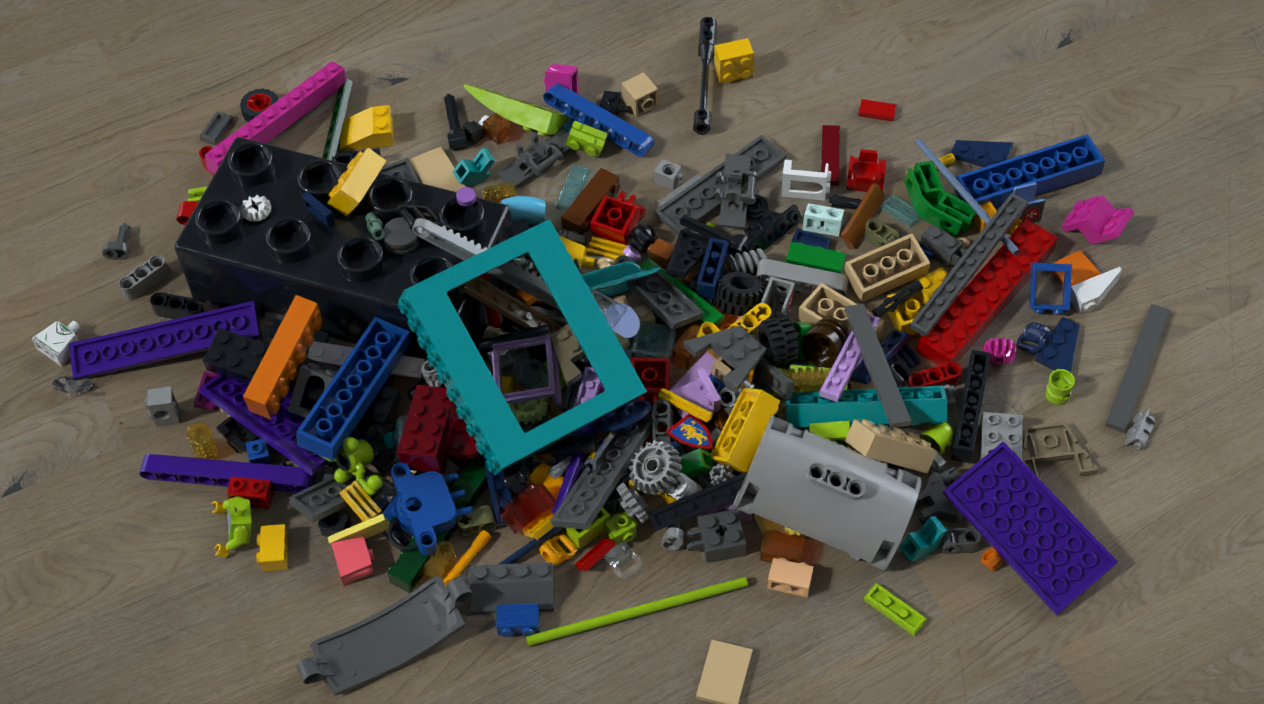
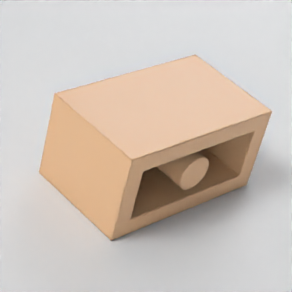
[767,558,814,598]

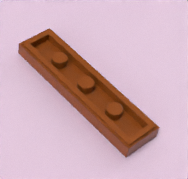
[840,183,886,249]

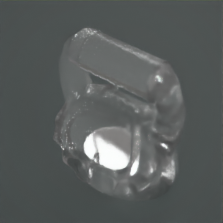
[605,542,642,580]

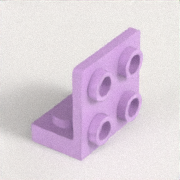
[670,368,721,419]

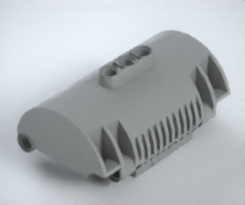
[732,415,921,571]

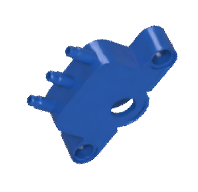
[391,462,473,556]

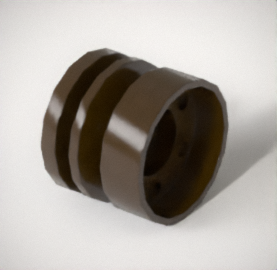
[801,317,850,368]

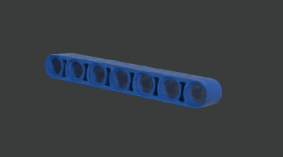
[543,83,654,157]

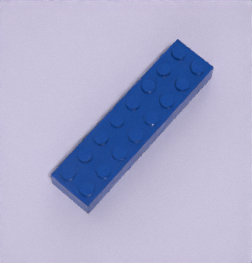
[954,134,1105,208]
[296,317,410,461]

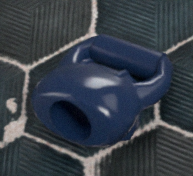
[1017,322,1051,354]

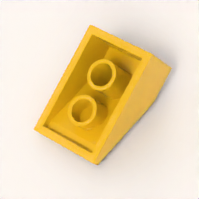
[340,105,393,151]

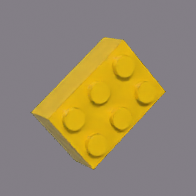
[327,147,386,216]

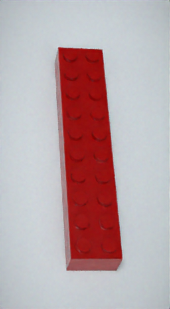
[917,219,1058,366]

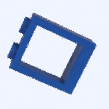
[1029,263,1072,314]

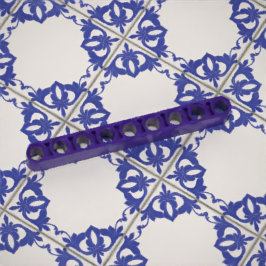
[139,454,315,493]

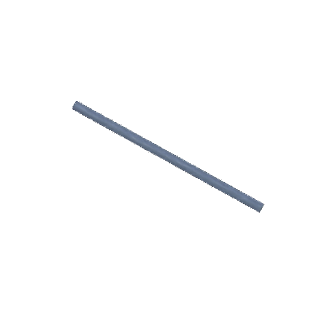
[915,138,1020,255]

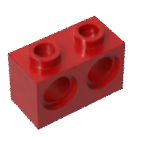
[226,477,274,509]

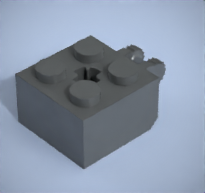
[684,509,746,563]

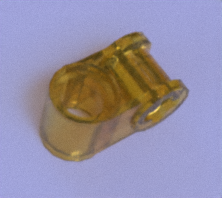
[483,183,518,203]
[423,541,457,580]

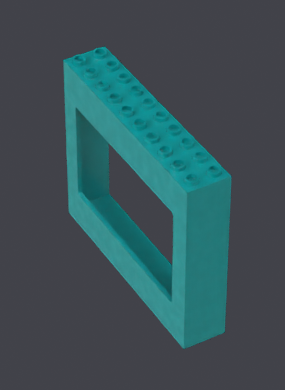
[398,219,647,476]

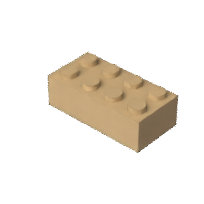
[844,233,930,303]
[798,283,884,338]
[845,419,937,473]

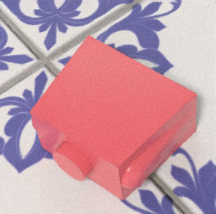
[331,537,375,586]

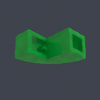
[678,448,713,478]

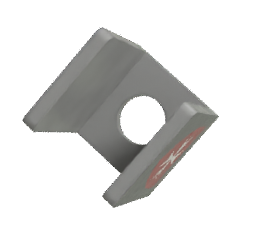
[761,277,795,317]

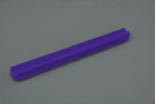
[552,422,596,514]

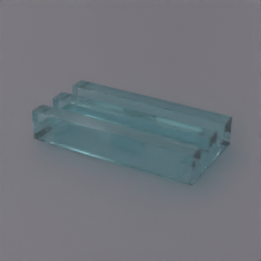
[881,194,920,228]

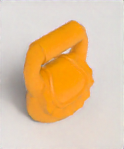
[539,534,578,566]

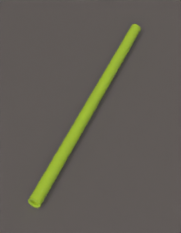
[526,577,748,646]

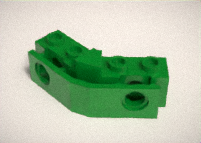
[904,161,976,237]

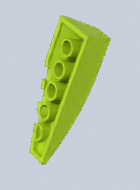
[464,84,569,137]

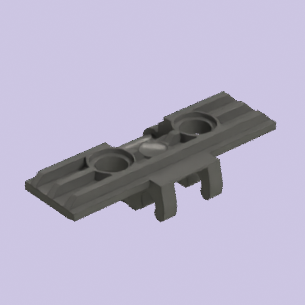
[497,129,572,189]
[715,154,758,229]

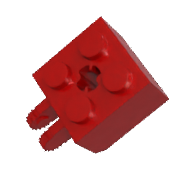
[590,191,641,245]
[631,358,670,408]

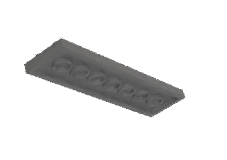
[655,135,786,236]
[550,415,653,530]

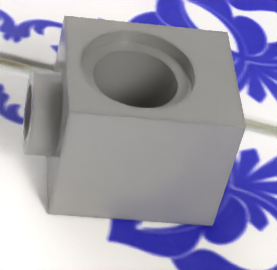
[654,159,683,190]

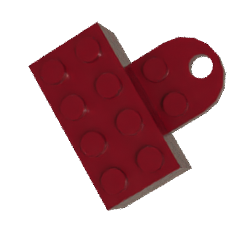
[397,385,481,474]

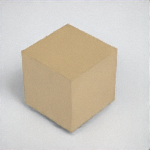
[621,72,658,117]

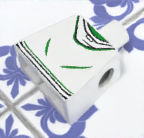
[32,321,81,367]

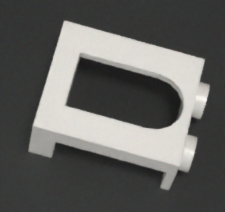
[782,160,831,201]

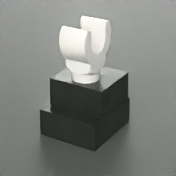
[463,115,492,145]

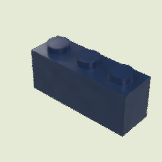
[697,238,728,300]

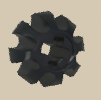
[629,224,657,252]

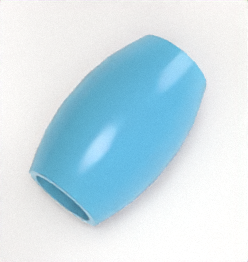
[501,196,545,225]

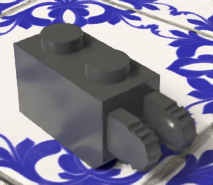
[920,224,967,266]

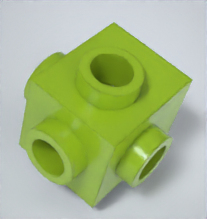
[605,511,638,547]

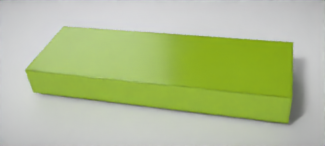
[864,583,927,636]

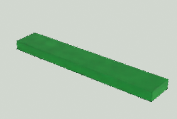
[638,258,725,326]

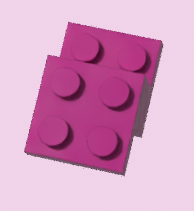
[1061,195,1134,245]

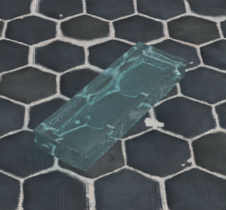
[555,165,590,212]

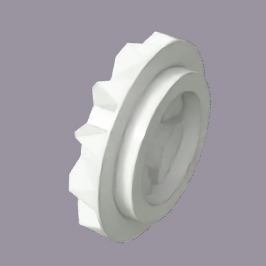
[240,195,271,221]

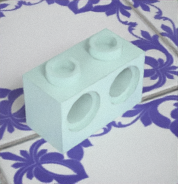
[802,203,844,237]

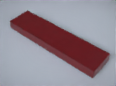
[821,125,840,185]

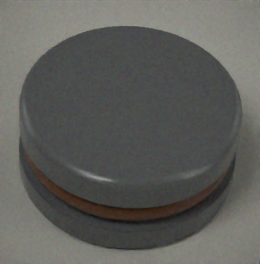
[383,217,420,255]

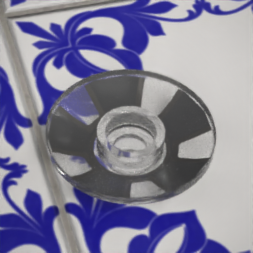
[52,376,92,396]

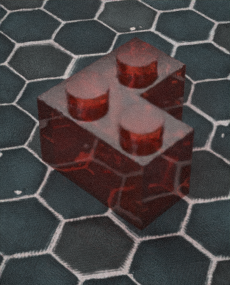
[500,482,557,534]

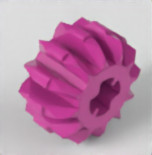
[983,337,1016,366]

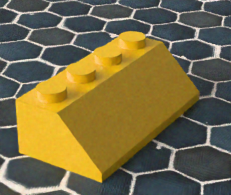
[711,388,780,472]

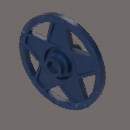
[595,400,651,432]

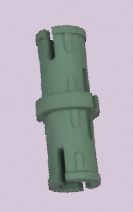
[365,212,385,240]

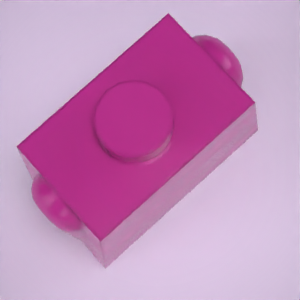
[544,64,579,94]

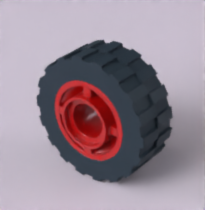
[240,88,279,122]

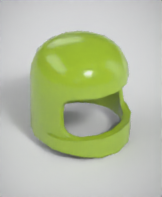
[920,422,955,456]

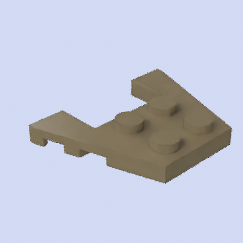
[550,324,630,387]
[1022,421,1098,478]

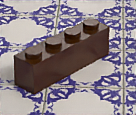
[561,168,621,235]

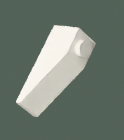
[1070,267,1122,314]

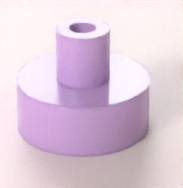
[623,245,642,263]

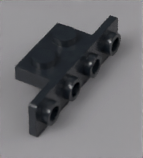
[743,204,802,255]

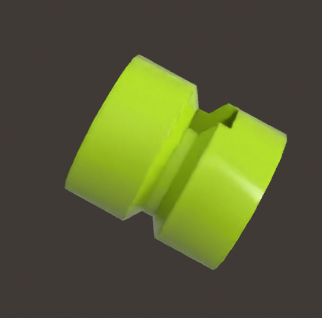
[1045,369,1075,405]

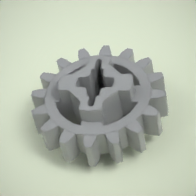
[616,483,650,523]

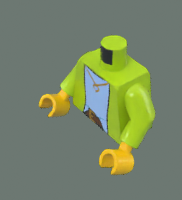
[212,496,251,558]

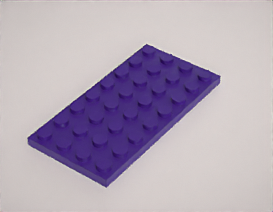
[199,375,368,476]
[943,441,1118,616]

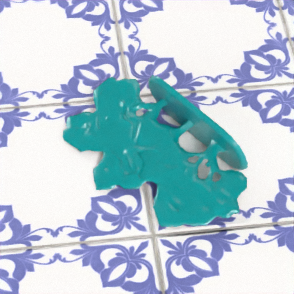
[581,261,661,301]

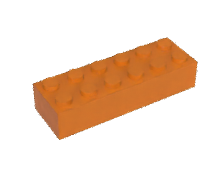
[243,295,323,420]

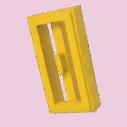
[587,236,627,262]
[339,480,382,522]

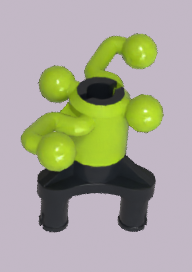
[317,419,400,495]

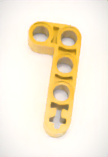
[697,303,771,359]

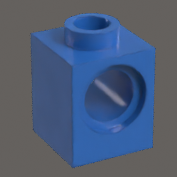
[246,439,272,464]

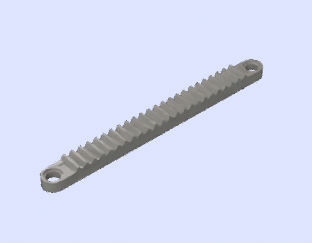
[412,218,604,315]

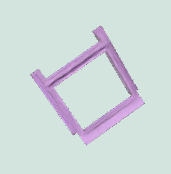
[492,335,562,406]

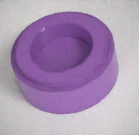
[456,187,476,206]

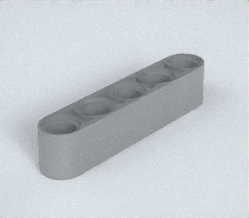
[757,259,848,297]

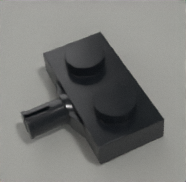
[599,91,630,116]

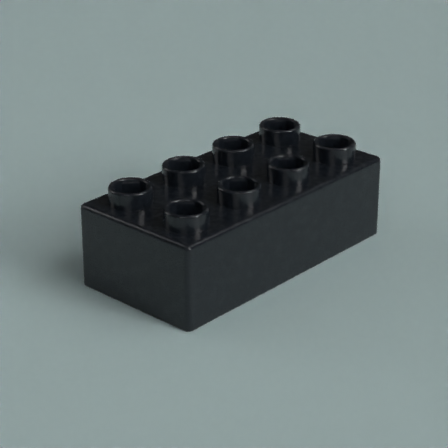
[174,137,514,361]

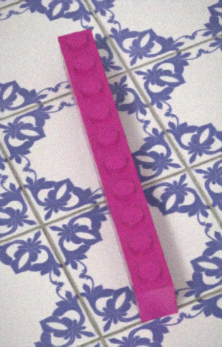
[205,61,346,174]

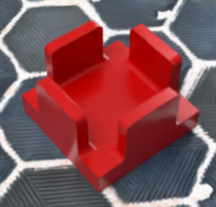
[846,149,886,192]

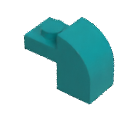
[453,148,495,186]
[899,516,947,562]

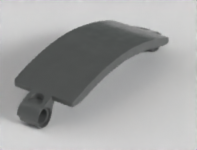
[296,576,472,695]

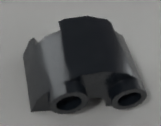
[216,416,260,453]

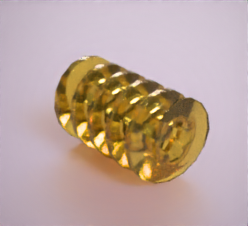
[782,366,824,393]
[186,422,218,459]

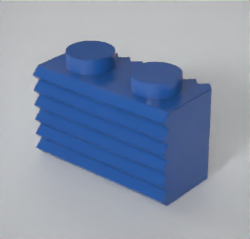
[496,603,539,637]

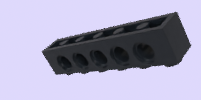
[951,350,991,464]

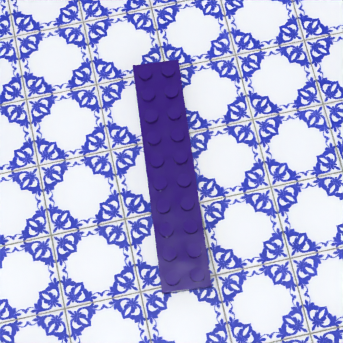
[69,301,261,381]

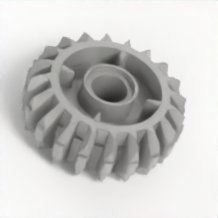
[628,440,683,495]

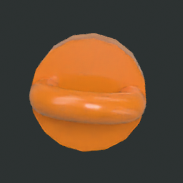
[981,548,1002,571]

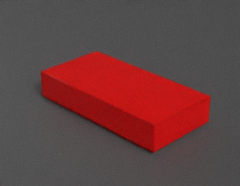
[858,99,897,122]
[575,539,616,571]

